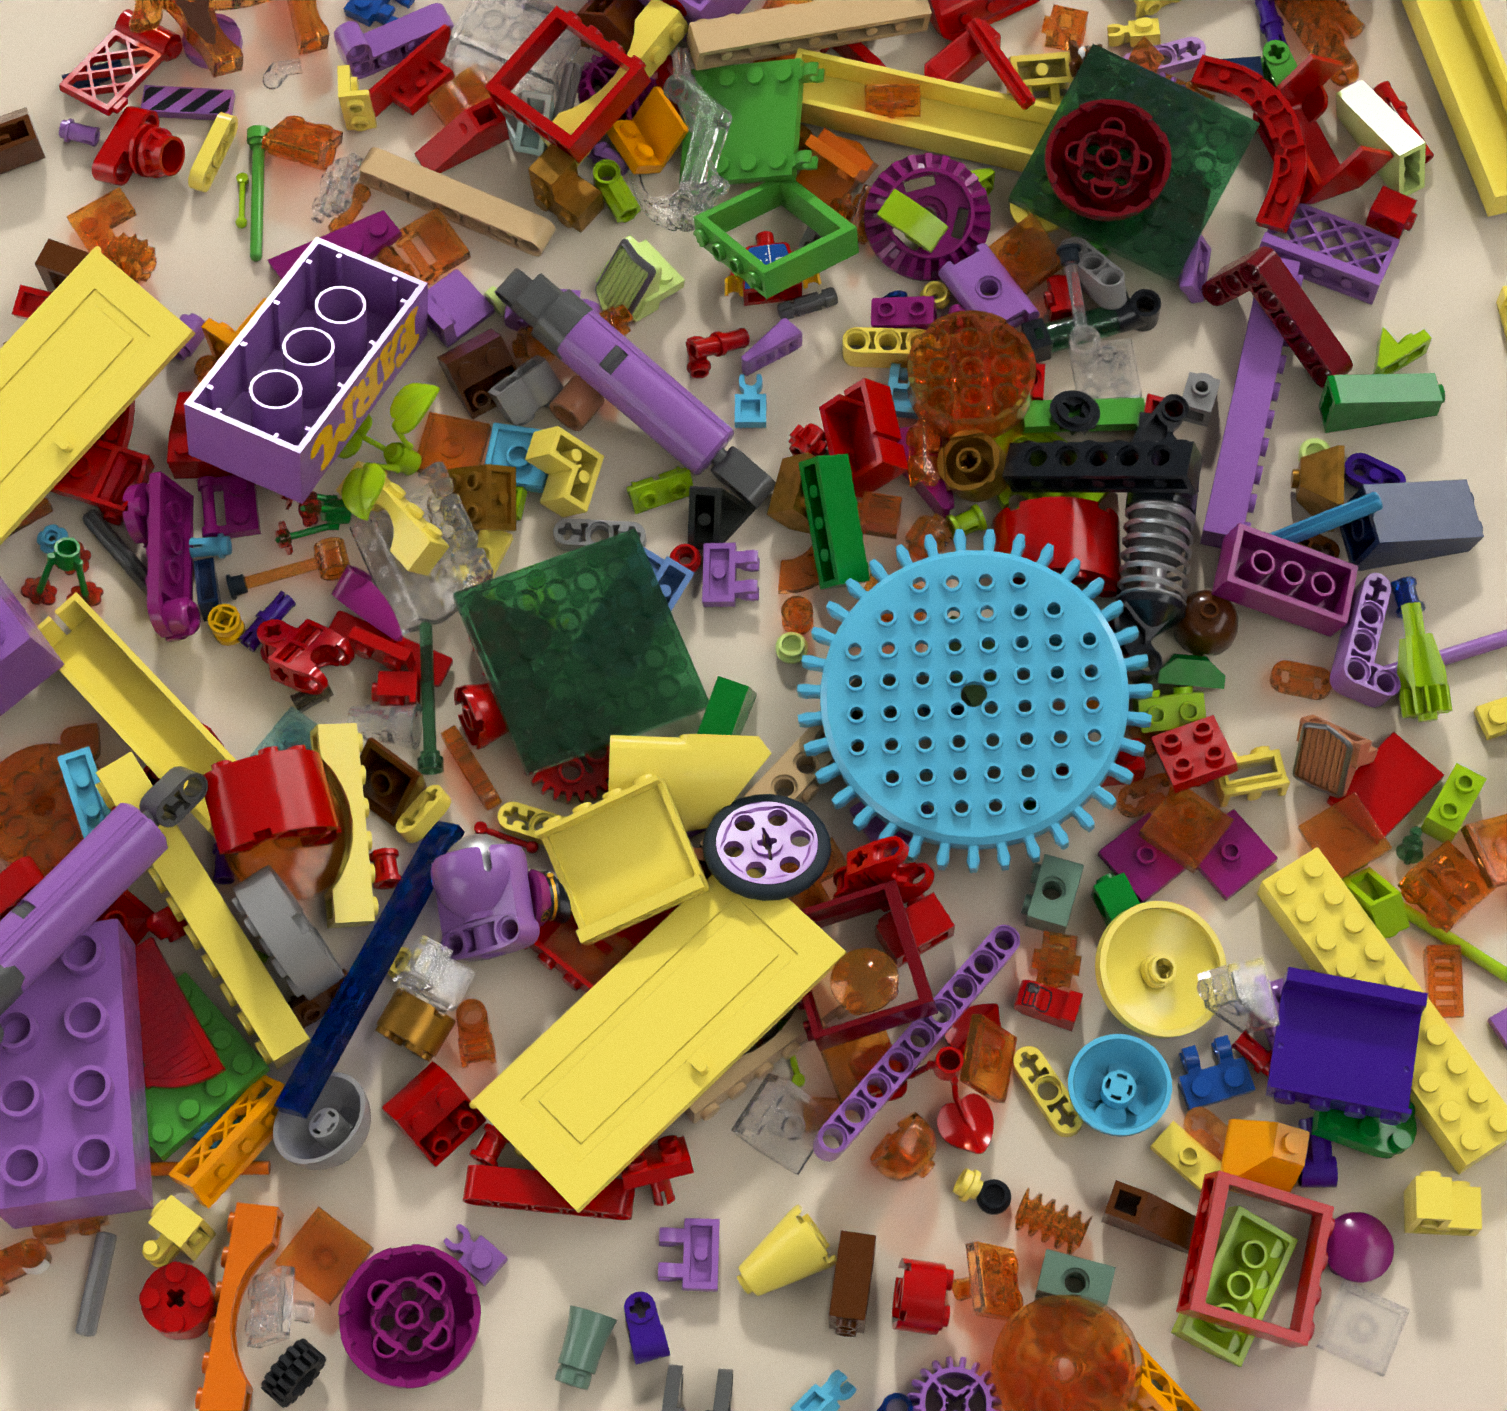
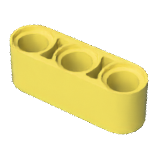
[842,327,934,369]

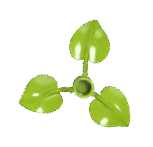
[337,383,440,521]

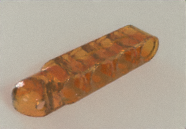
[1274,0,1360,87]

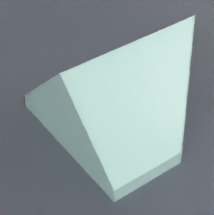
[500,90,554,156]

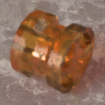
[781,596,814,635]

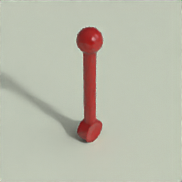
[474,821,539,854]

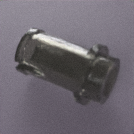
[290,684,334,714]

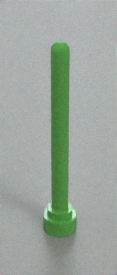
[247,125,271,262]

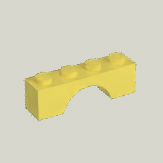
[336,461,450,576]

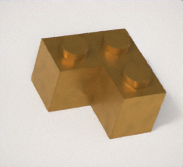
[528,143,605,233]

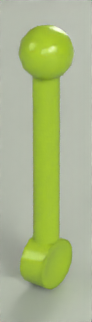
[235,172,249,229]
[777,1019,806,1088]

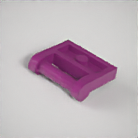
[197,475,261,539]

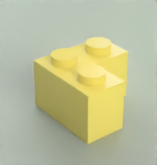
[525,426,604,517]
[1403,1171,1482,1236]

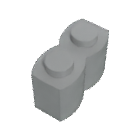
[488,355,564,426]

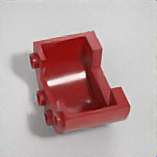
[991,496,1122,598]
[203,745,342,855]

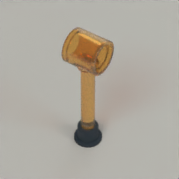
[226,537,350,600]

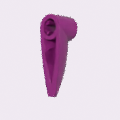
[332,565,403,641]

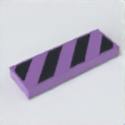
[141,85,235,120]

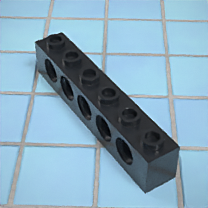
[1002,439,1203,493]

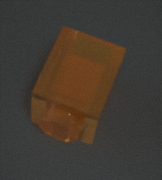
[857,491,902,539]

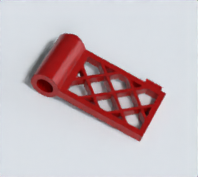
[59,9,183,116]

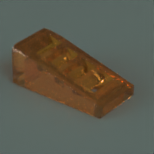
[1423,945,1464,1018]

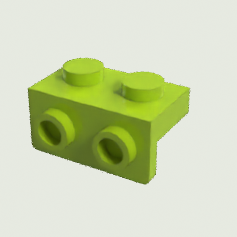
[1132,685,1206,733]

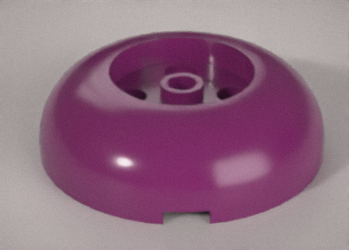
[338,1244,481,1389]

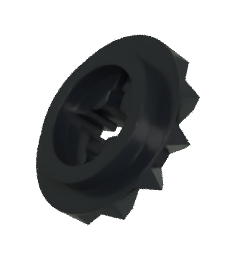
[1049,390,1100,435]

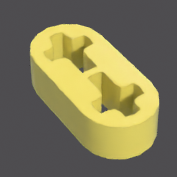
[396,785,451,843]

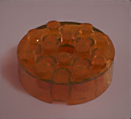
[907,310,1036,438]
[0,743,112,876]
[992,1294,1142,1411]

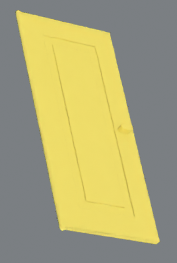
[0,246,196,545]
[469,850,847,1213]

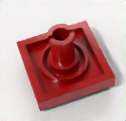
[1151,715,1238,793]
[621,1135,694,1206]

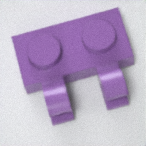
[702,542,760,607]
[658,1218,720,1292]

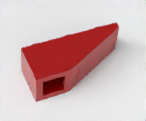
[414,97,509,173]

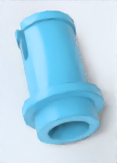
[189,533,232,559]

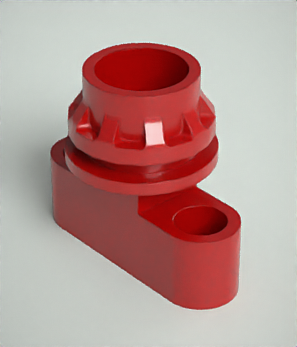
[92,106,185,186]

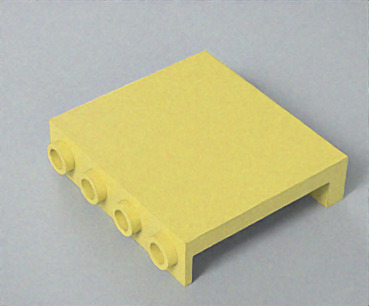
[534,774,711,946]

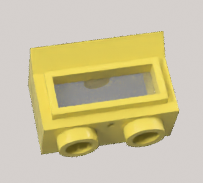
[1213,746,1290,807]

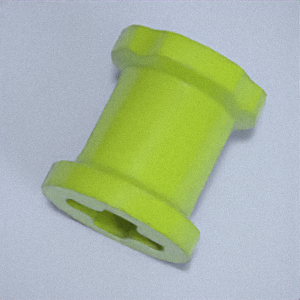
[946,504,987,538]

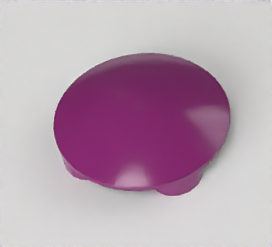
[1326,1212,1394,1283]

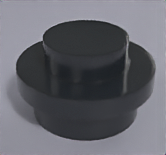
[976,1179,1011,1215]

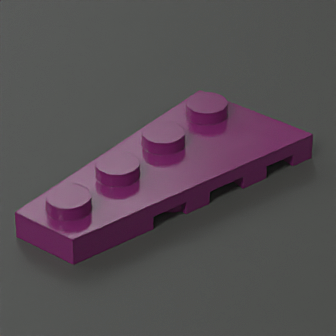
[267,210,403,280]

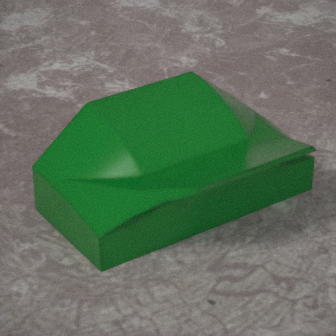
[1156,653,1226,689]

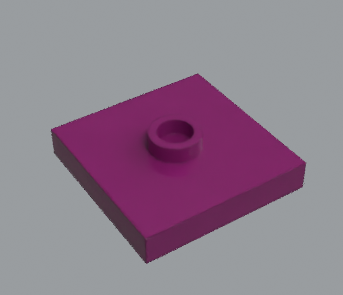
[1183,809,1278,901]
[1098,812,1194,903]

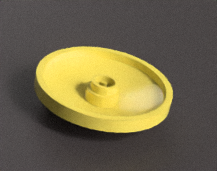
[1095,901,1227,1039]

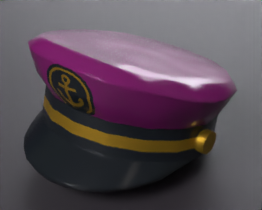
[528,869,571,927]

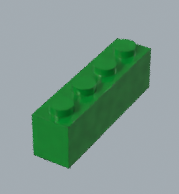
[798,454,870,590]

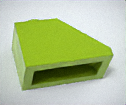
[1342,867,1410,938]

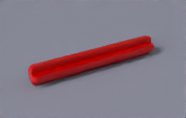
[966,18,1035,110]

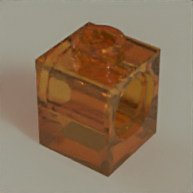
[1041,4,1089,51]

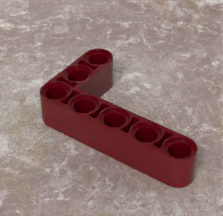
[1201,246,1353,389]

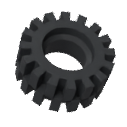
[261,1338,326,1408]

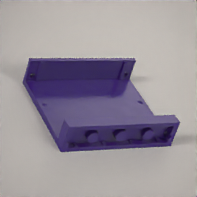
[1265,967,1428,1125]

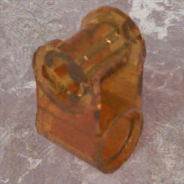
[456,999,497,1068]

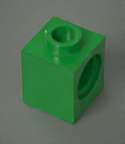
[1091,872,1140,926]

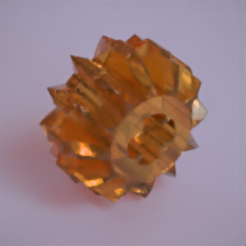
[103,232,157,284]

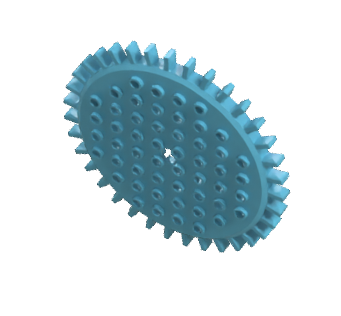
[797,529,1153,873]

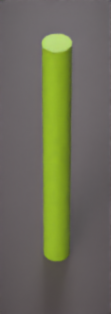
[1404,902,1507,983]

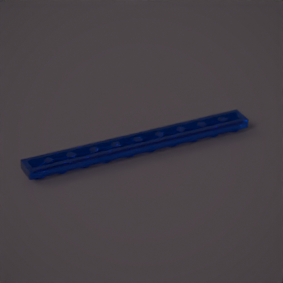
[274,821,465,1119]

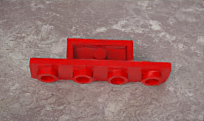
[369,24,456,117]
[329,610,453,687]

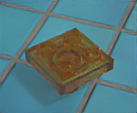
[988,213,1064,296]
[1138,789,1234,874]
[952,1241,1023,1322]

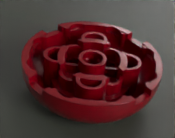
[1045,99,1172,222]

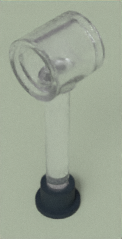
[1056,243,1101,366]

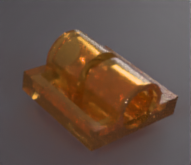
[262,115,343,171]

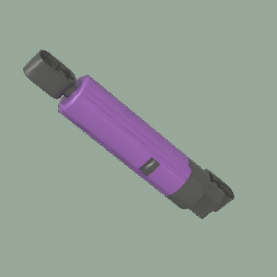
[494,268,776,510]
[0,766,208,1043]

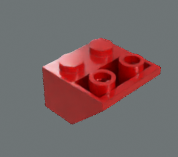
[382,1061,486,1167]

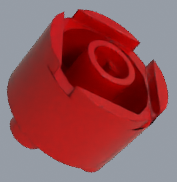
[892,1258,954,1335]
[139,1261,218,1340]

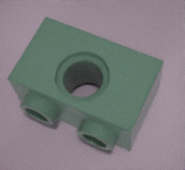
[1021,854,1084,937]
[1034,1249,1116,1317]

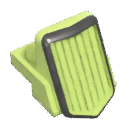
[595,235,685,323]

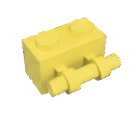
[1006,51,1073,108]
[142,1195,216,1269]

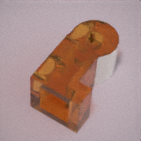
[0,1238,52,1297]

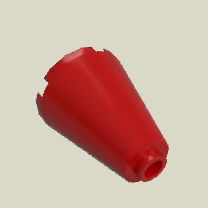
[454,678,549,750]

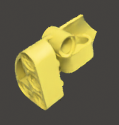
[608,734,772,832]

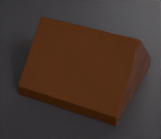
[360,737,427,828]

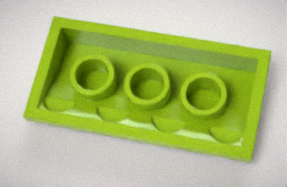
[1171,1205,1298,1367]

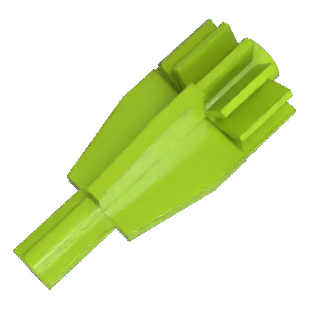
[1397,602,1453,723]

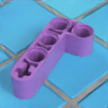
[334,3,457,79]
[1330,572,1401,708]

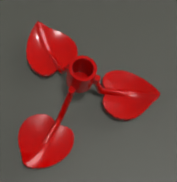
[849,1003,1003,1154]

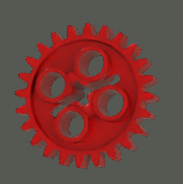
[519,697,622,804]

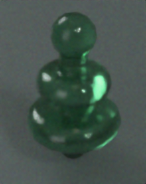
[1396,826,1424,865]

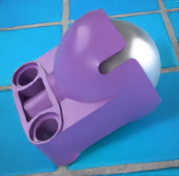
[431,834,540,962]

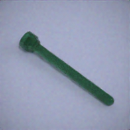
[417,621,444,775]

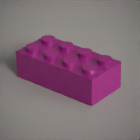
[1211,523,1358,637]

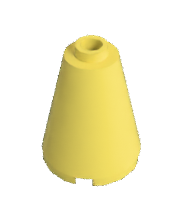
[737,1204,837,1296]

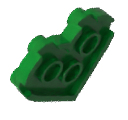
[1311,1101,1417,1159]

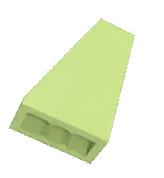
[1336,80,1426,196]

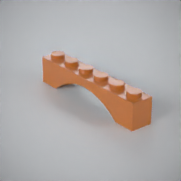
[195,1202,284,1411]

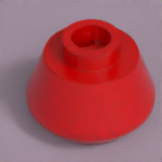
[145,906,188,943]

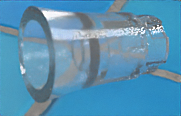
[347,704,423,750]

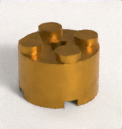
[937,429,1007,502]
[375,988,456,1062]

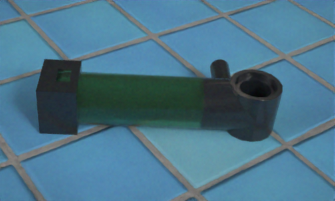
[1020,289,1161,363]

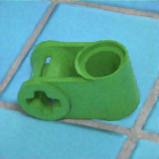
[1261,40,1297,88]

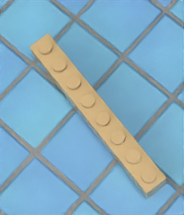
[686,0,932,71]

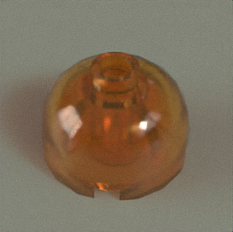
[870,1112,937,1182]

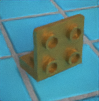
[444,464,516,533]

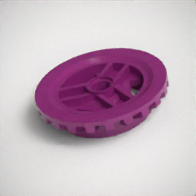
[864,153,991,281]

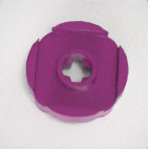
[123,483,149,548]

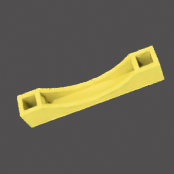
[540,0,689,167]
[310,723,379,929]

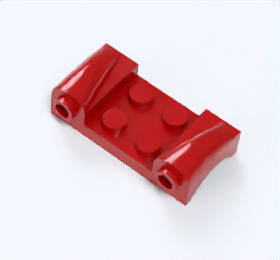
[50,440,155,526]

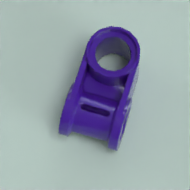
[624,1291,670,1365]

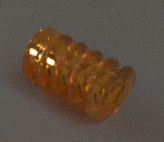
[1014,1187,1093,1255]

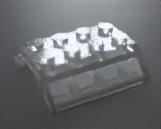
[443,0,590,105]
[349,462,494,635]

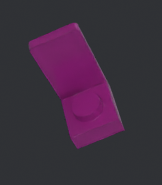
[871,296,937,342]

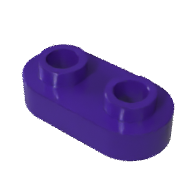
[1344,453,1406,489]

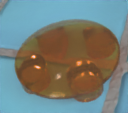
[830,948,899,1016]

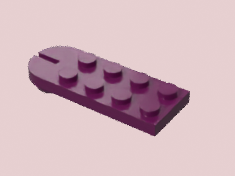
[145,471,201,642]

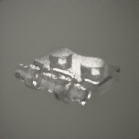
[311,153,363,223]

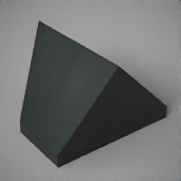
[687,486,755,550]

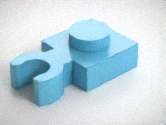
[735,374,767,428]

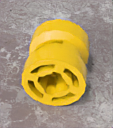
[208,604,246,646]

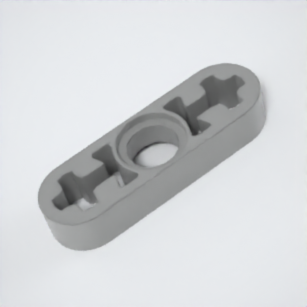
[553,518,647,555]

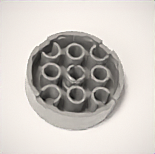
[231,865,345,1001]

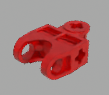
[257,618,355,695]
[833,836,934,912]

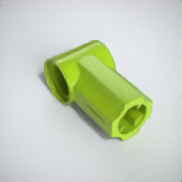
[593,159,641,223]

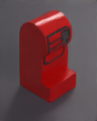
[1013,980,1083,1032]

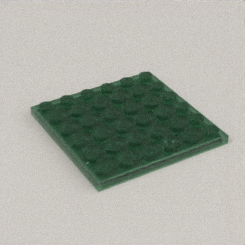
[1008,44,1260,283]
[452,529,709,776]

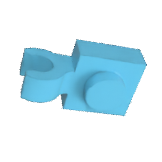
[790,1370,856,1411]

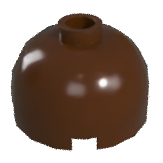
[1173,590,1239,656]

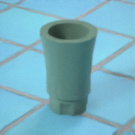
[555,1305,617,1390]

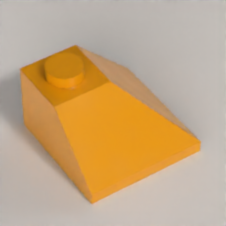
[1220,1119,1310,1206]

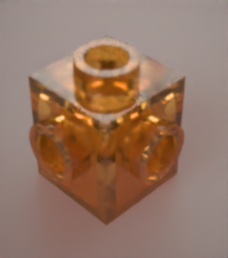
[1031,931,1082,988]

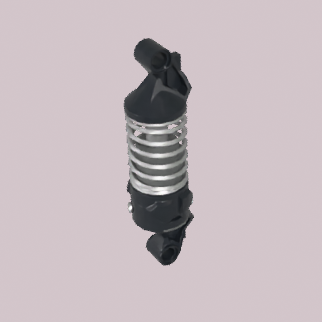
[1108,394,1200,684]

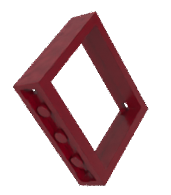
[797,879,938,1051]

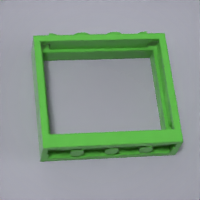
[693,180,859,299]

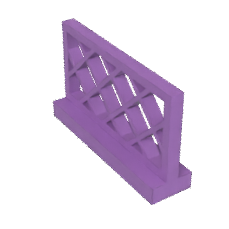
[1259,203,1400,305]

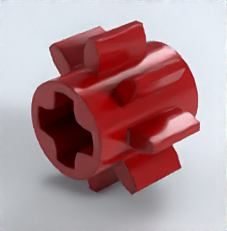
[788,423,827,457]

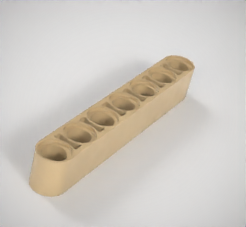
[356,147,556,256]

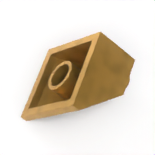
[1291,445,1345,532]

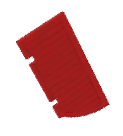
[135,937,226,1089]

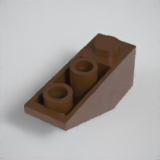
[1101,1180,1196,1254]

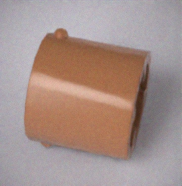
[549,375,605,431]

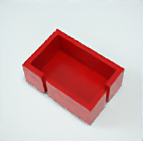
[819,378,909,498]

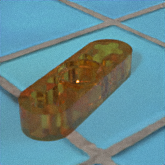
[440,725,502,811]

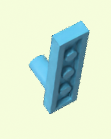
[57,746,112,838]

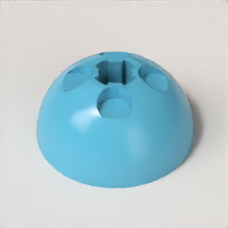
[1068,1034,1172,1137]

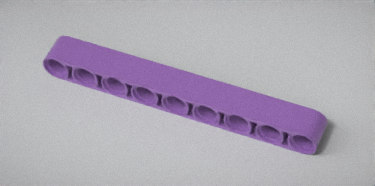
[813,924,1020,1162]

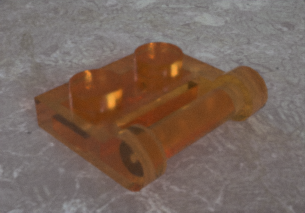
[395,208,471,285]
[543,911,633,985]

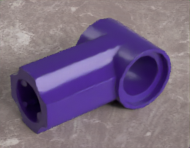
[1298,1117,1338,1188]

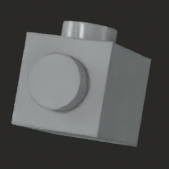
[1182,372,1220,427]

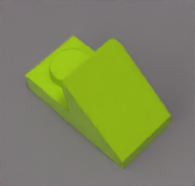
[1373,327,1432,374]

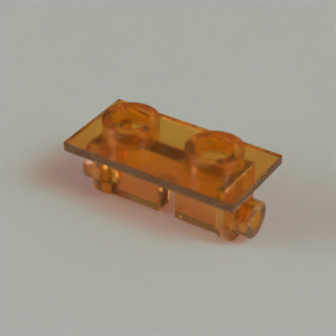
[906,416,941,488]

